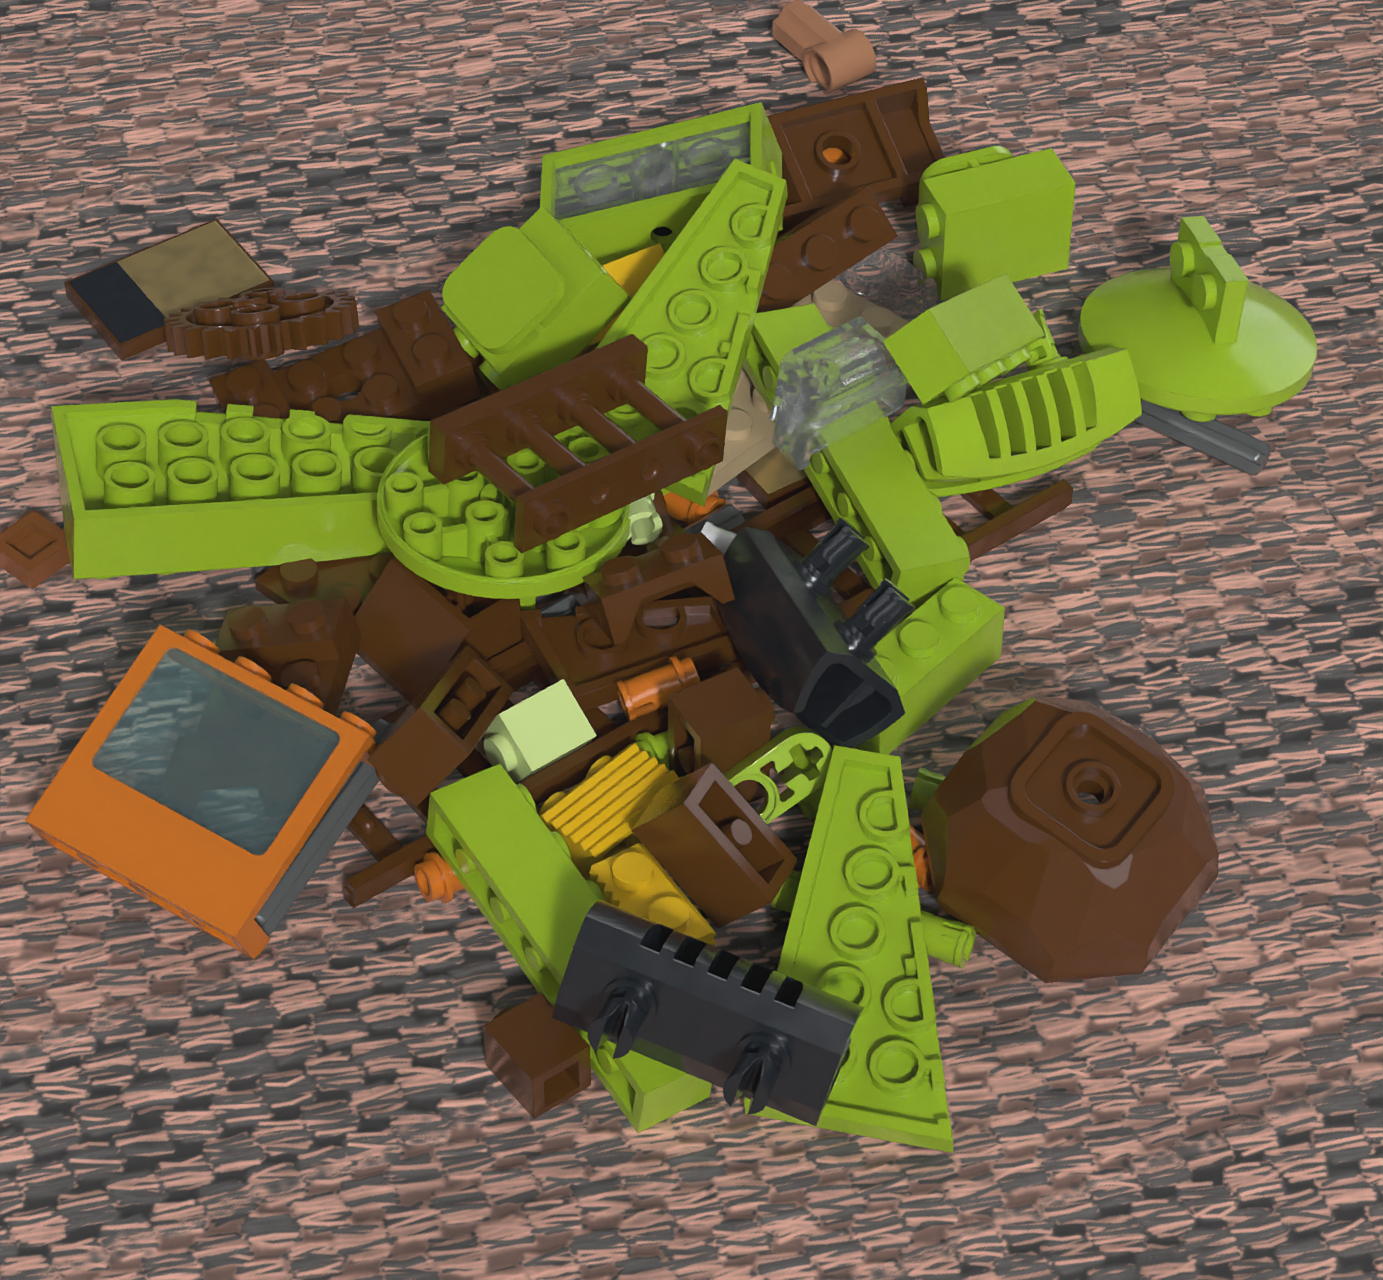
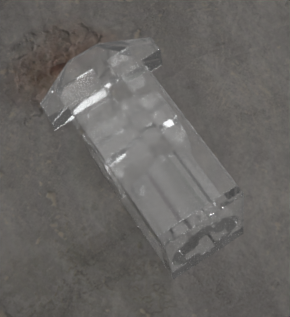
[769,316,909,471]

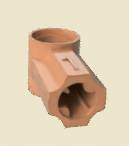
[773,0,876,94]

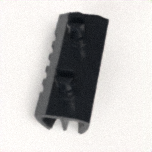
[716,517,915,748]
[552,900,864,1126]

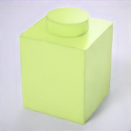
[483,679,597,784]

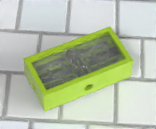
[540,102,783,265]

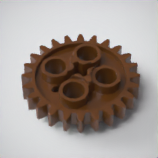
[164,288,360,361]

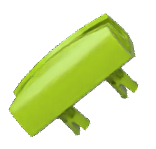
[890,309,1142,497]

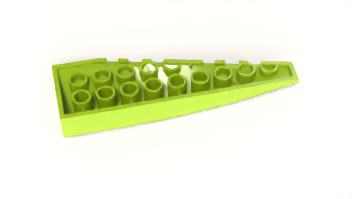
[51,399,670,579]

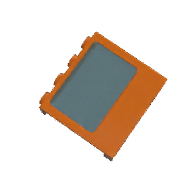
[25,625,378,959]

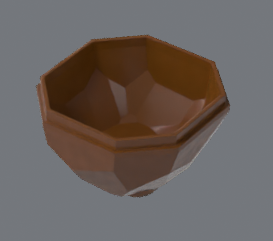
[921,696,1219,983]

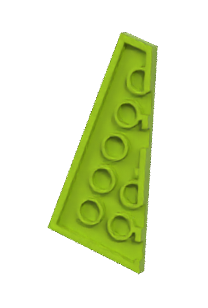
[570,159,788,507]
[744,745,953,1153]

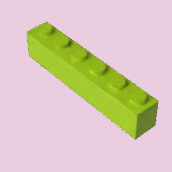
[742,303,970,610]
[426,763,712,1133]

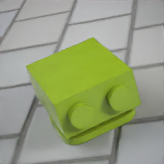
[913,146,1076,301]
[441,205,632,390]

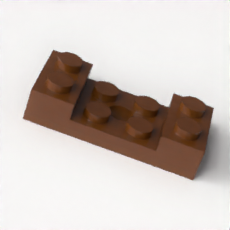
[767,77,946,238]
[209,289,481,424]
[568,490,735,645]
[164,598,362,821]

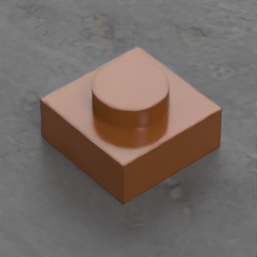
[0,510,70,589]

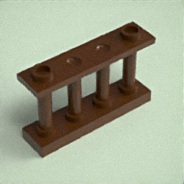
[428,334,728,554]

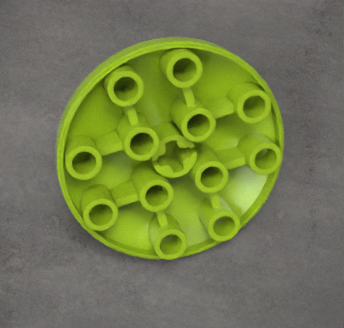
[1078,216,1317,422]
[377,427,632,611]

